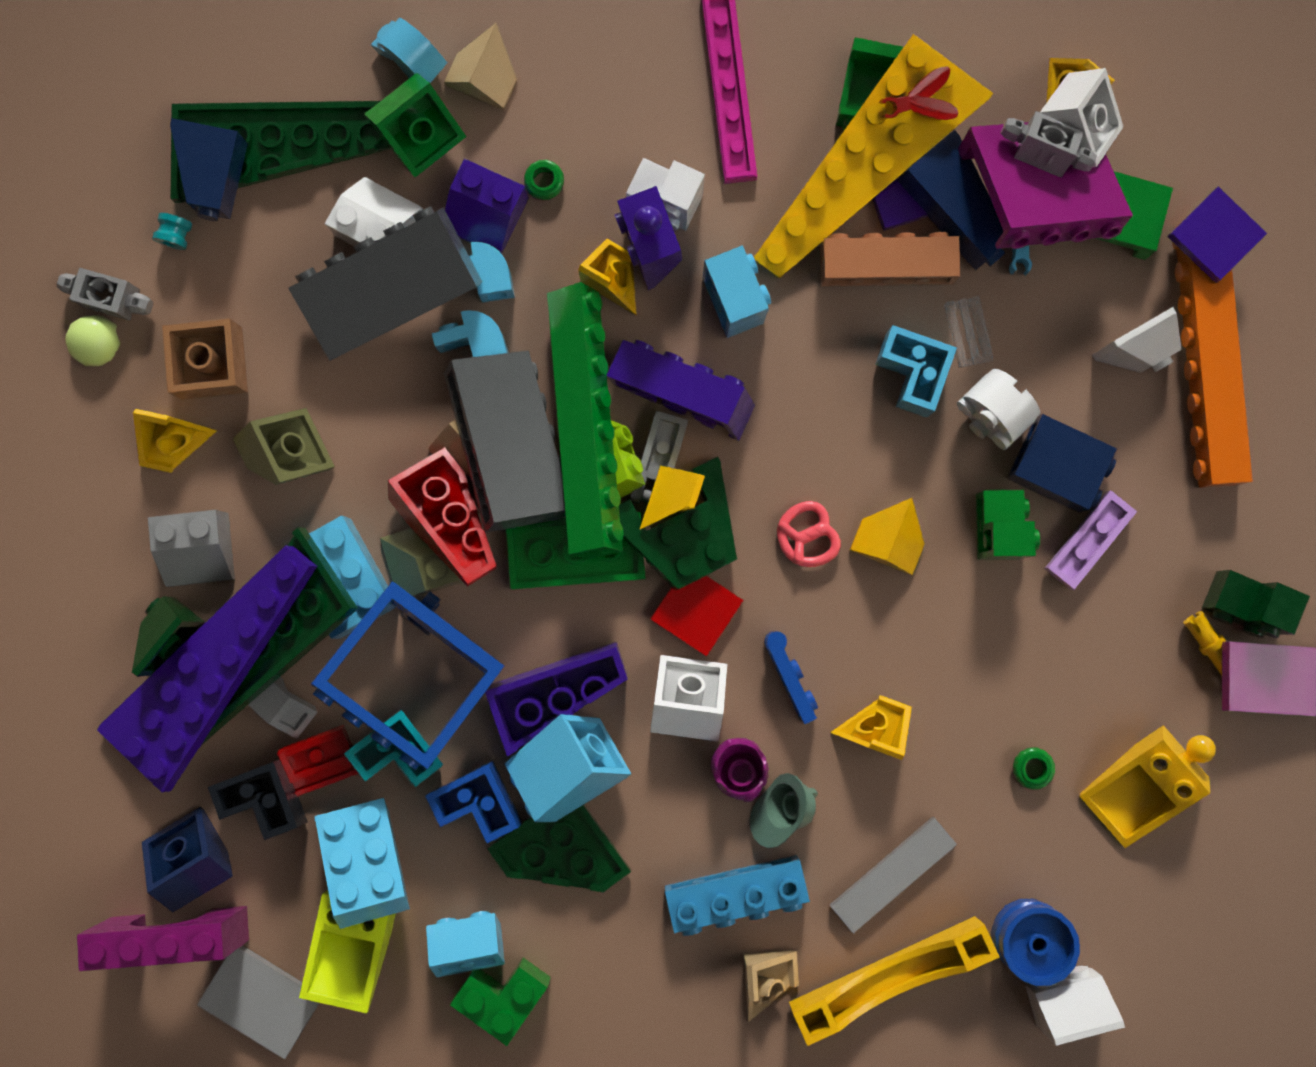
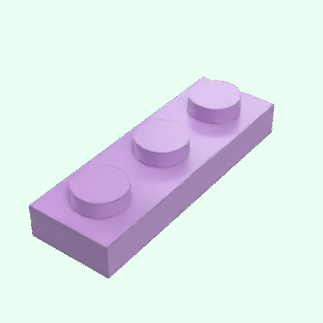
[1044,490,1137,590]

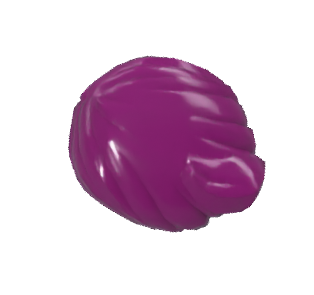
[711,738,769,802]

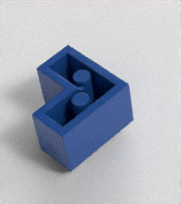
[425,761,522,843]

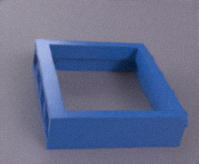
[311,581,504,770]

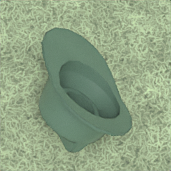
[750,773,818,848]

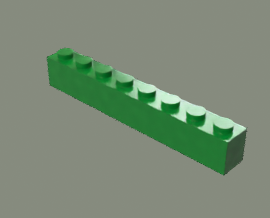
[547,282,624,559]

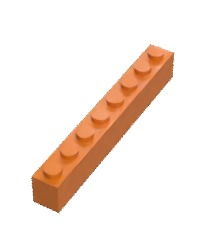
[1172,226,1253,488]

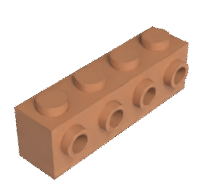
[820,232,960,287]

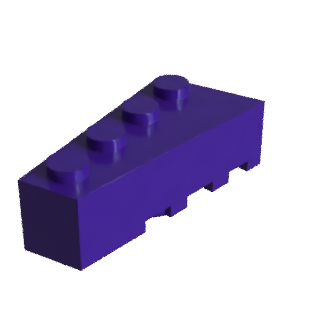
[485,642,628,756]

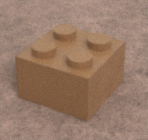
[162,318,248,400]

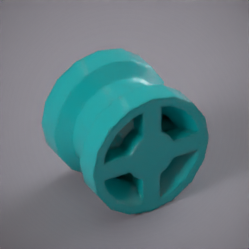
[152,213,193,250]

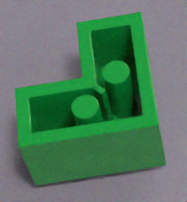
[976,490,1040,560]
[450,957,551,1046]

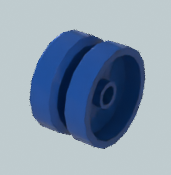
[991,898,1080,986]

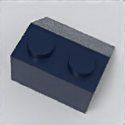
[142,806,233,913]

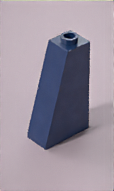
[898,130,1005,271]

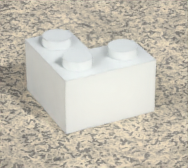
[626,158,705,231]

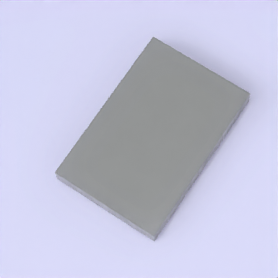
[197,945,319,1059]

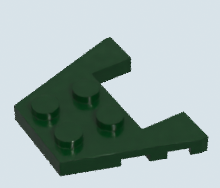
[619,457,737,591]

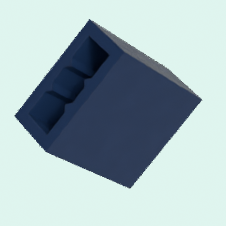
[1006,414,1117,513]

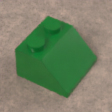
[364,73,467,178]

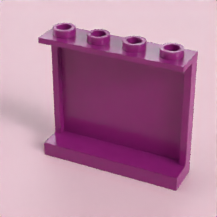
[958,122,1133,249]

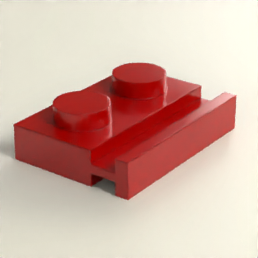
[277,725,358,797]

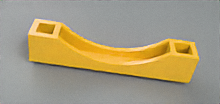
[789,916,999,1046]

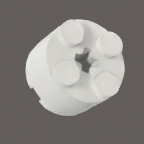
[957,369,1040,450]

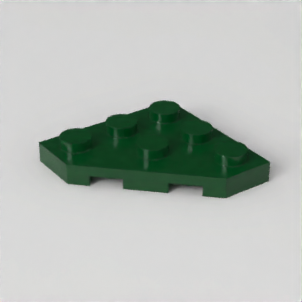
[487,804,631,893]

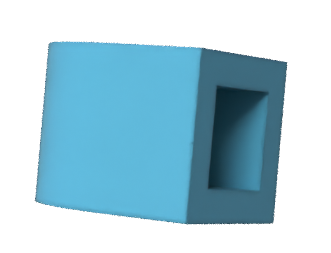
[371,17,448,83]
[469,242,515,303]
[432,310,509,357]

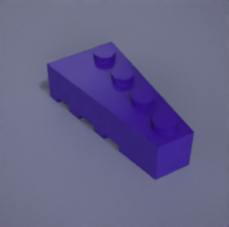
[607,340,755,441]

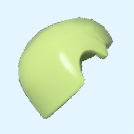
[65,315,120,366]

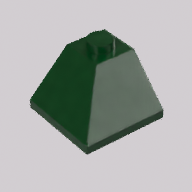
[132,596,205,677]

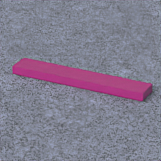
[701,0,758,184]

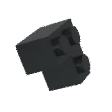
[208,760,308,840]

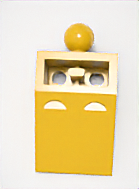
[1079,725,1216,848]

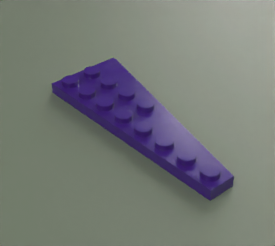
[97,545,318,793]

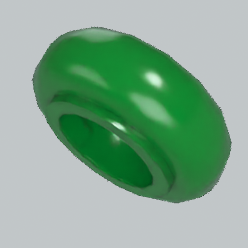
[524,159,564,200]
[1013,747,1055,790]

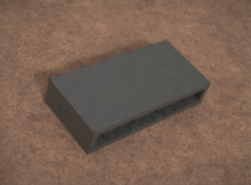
[288,206,482,361]
[444,350,566,533]

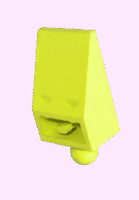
[299,890,396,1013]

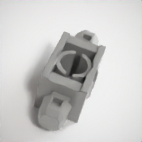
[1000,111,1097,177]
[57,268,153,321]

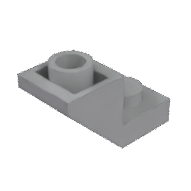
[248,677,318,739]

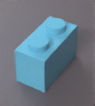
[426,911,505,977]

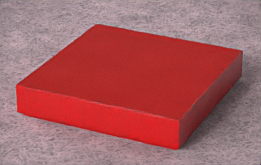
[651,576,744,657]

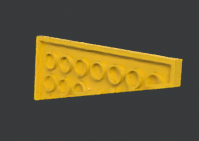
[754,34,993,278]

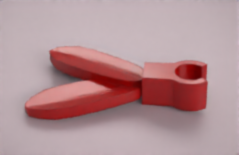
[878,66,959,120]

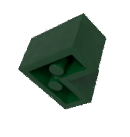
[1202,570,1310,638]

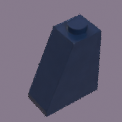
[170,118,248,221]

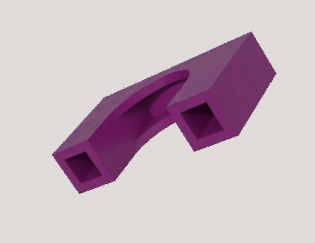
[77,906,249,971]

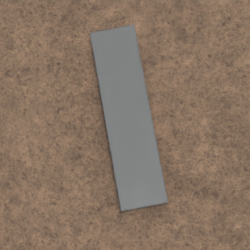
[830,817,957,934]

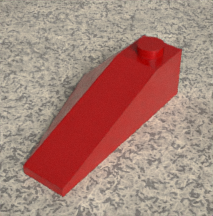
[388,447,496,587]

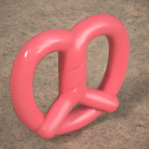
[777,501,841,567]

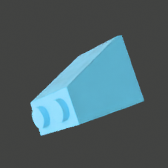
[504,714,631,822]

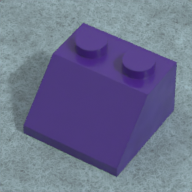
[445,158,529,254]

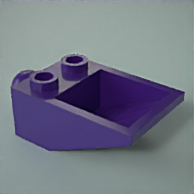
[614,186,683,290]

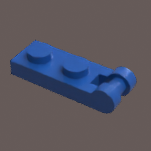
[764,631,818,724]

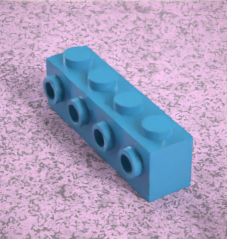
[665,855,810,936]

